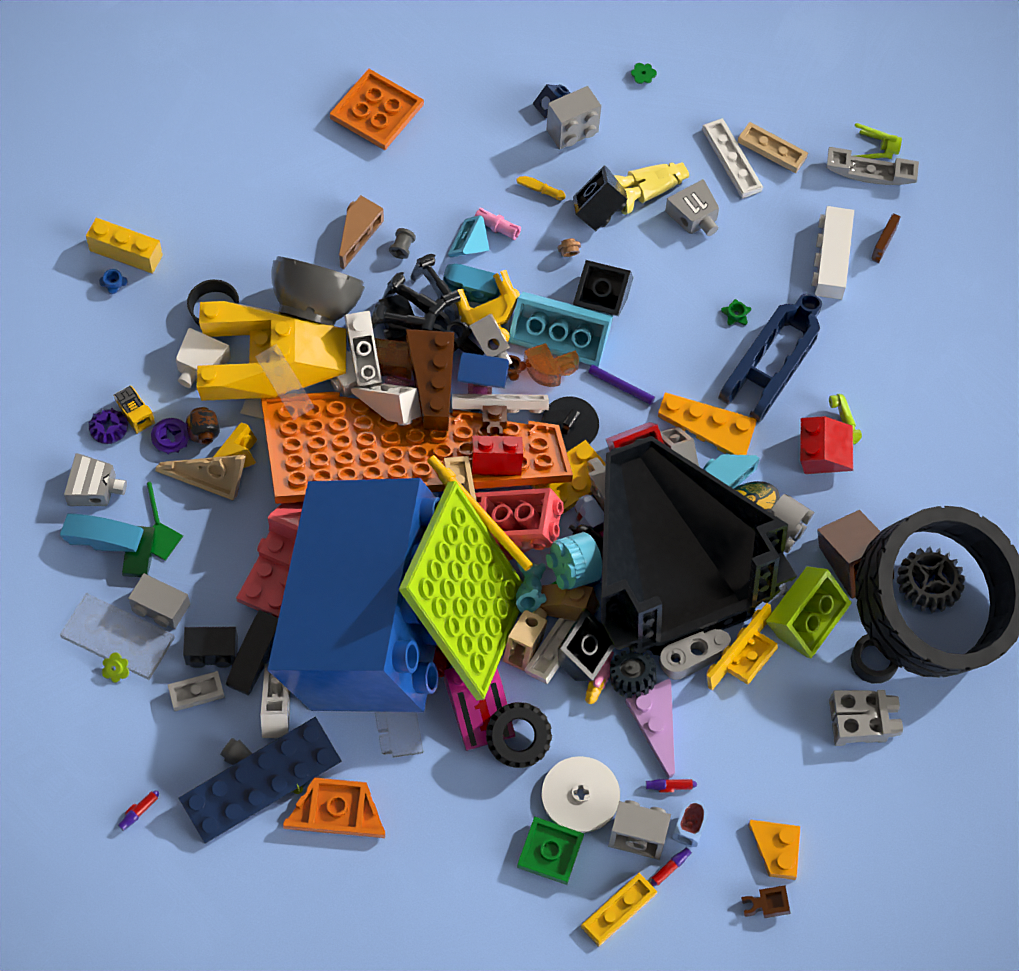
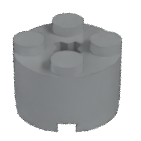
[771,494,815,553]

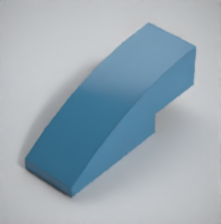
[60,513,144,552]

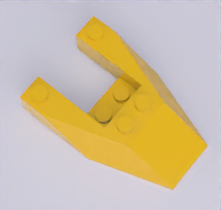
[197,301,347,401]

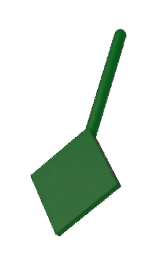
[147,482,183,561]

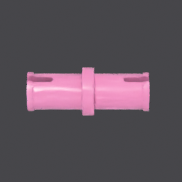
[474,208,521,240]

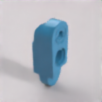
[443,263,501,304]

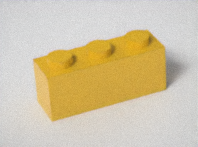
[86,218,163,274]

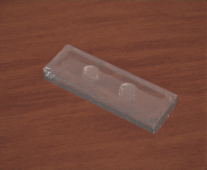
[256,344,315,420]

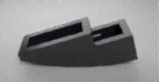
[226,610,278,696]

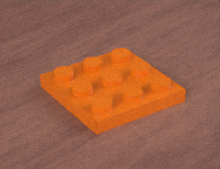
[330,69,424,150]

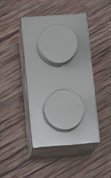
[128,574,190,629]

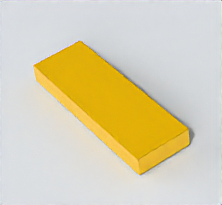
[581,873,657,947]

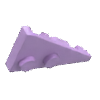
[625,679,675,779]

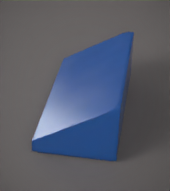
[457,352,509,389]

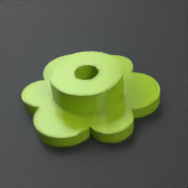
[102,652,129,682]

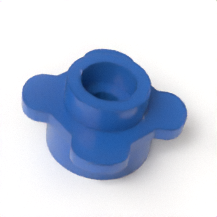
[99,269,128,294]

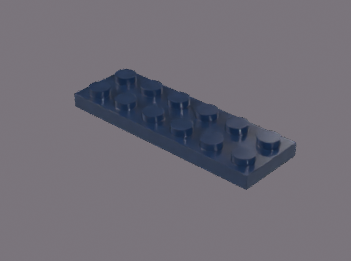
[178,716,342,844]

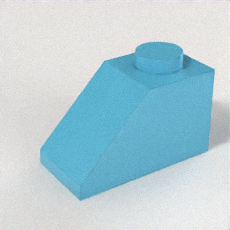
[703,454,760,489]

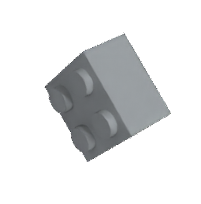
[546,86,601,149]
[608,800,671,860]

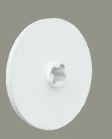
[542,756,620,833]

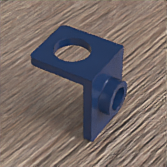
[533,84,570,118]

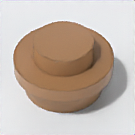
[558,238,581,257]

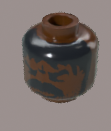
[186,407,220,445]

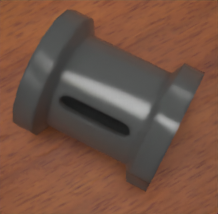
[389,228,416,259]

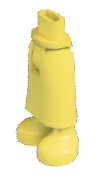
[614,162,690,215]

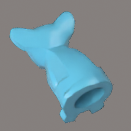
[516,562,547,613]

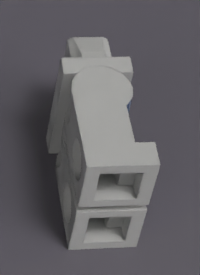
[829,690,903,746]

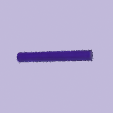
[588,365,655,405]

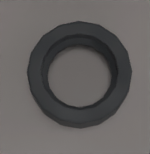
[850,634,899,684]

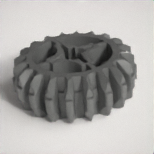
[897,547,965,613]

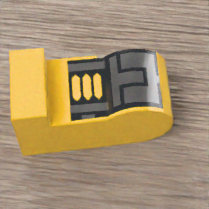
[113,385,155,434]

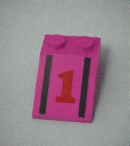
[444,668,516,751]

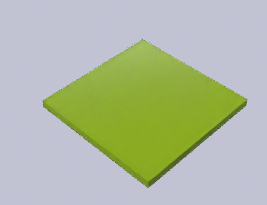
[399,481,523,701]

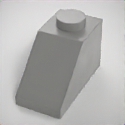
[660,427,699,466]

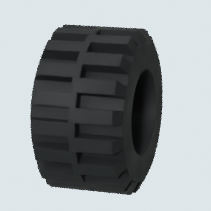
[486,702,552,768]

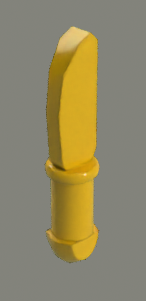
[516,176,566,201]

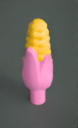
[585,651,614,704]

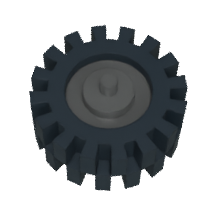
[610,650,656,698]

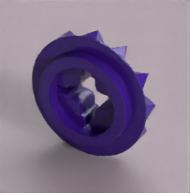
[89,408,128,444]
[151,418,190,455]

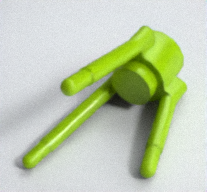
[854,123,902,159]

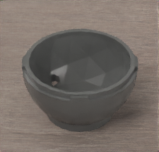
[271,256,365,326]

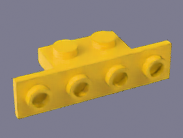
[706,603,778,690]

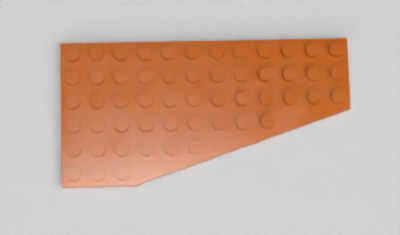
[261,392,573,504]

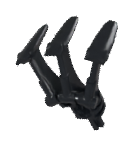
[371,254,485,355]

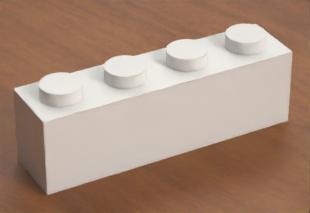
[811,206,854,300]

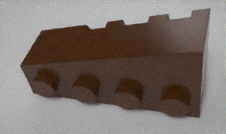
[406,329,454,431]

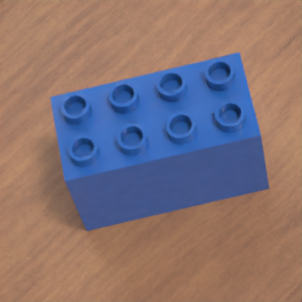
[267,478,441,712]

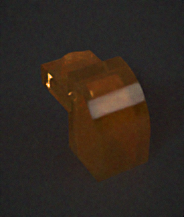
[523,343,579,387]

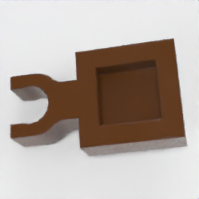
[482,405,507,436]
[741,885,791,918]

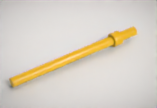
[427,455,533,571]

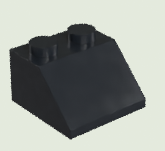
[573,165,628,232]
[573,260,634,317]
[557,609,615,681]

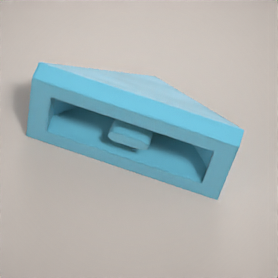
[448,215,489,258]

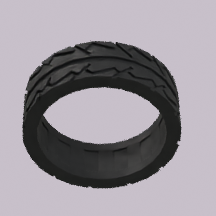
[855,506,1019,678]

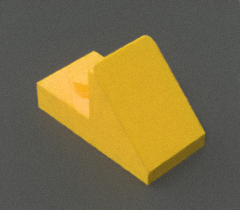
[212,422,257,468]

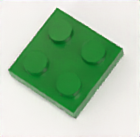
[517,816,584,885]

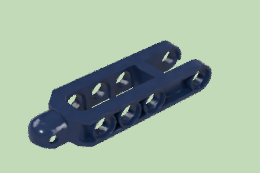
[718,293,822,422]

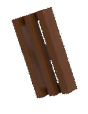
[871,213,901,263]

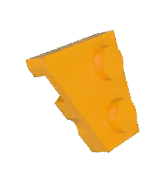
[749,820,800,880]

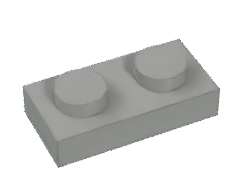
[168,671,225,711]

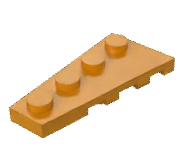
[658,392,757,455]

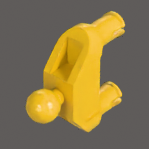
[455,270,520,346]

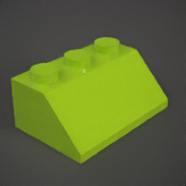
[766,566,852,658]

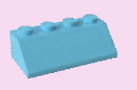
[508,292,613,367]

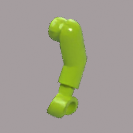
[829,394,862,444]

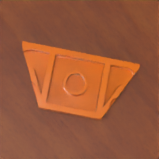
[283,778,385,838]

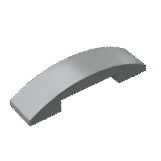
[826,147,919,185]

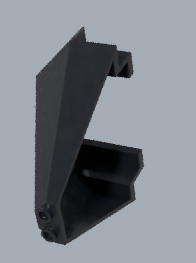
[601,436,797,656]

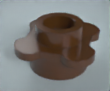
[507,355,526,381]

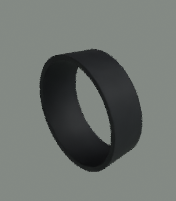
[187,279,239,326]

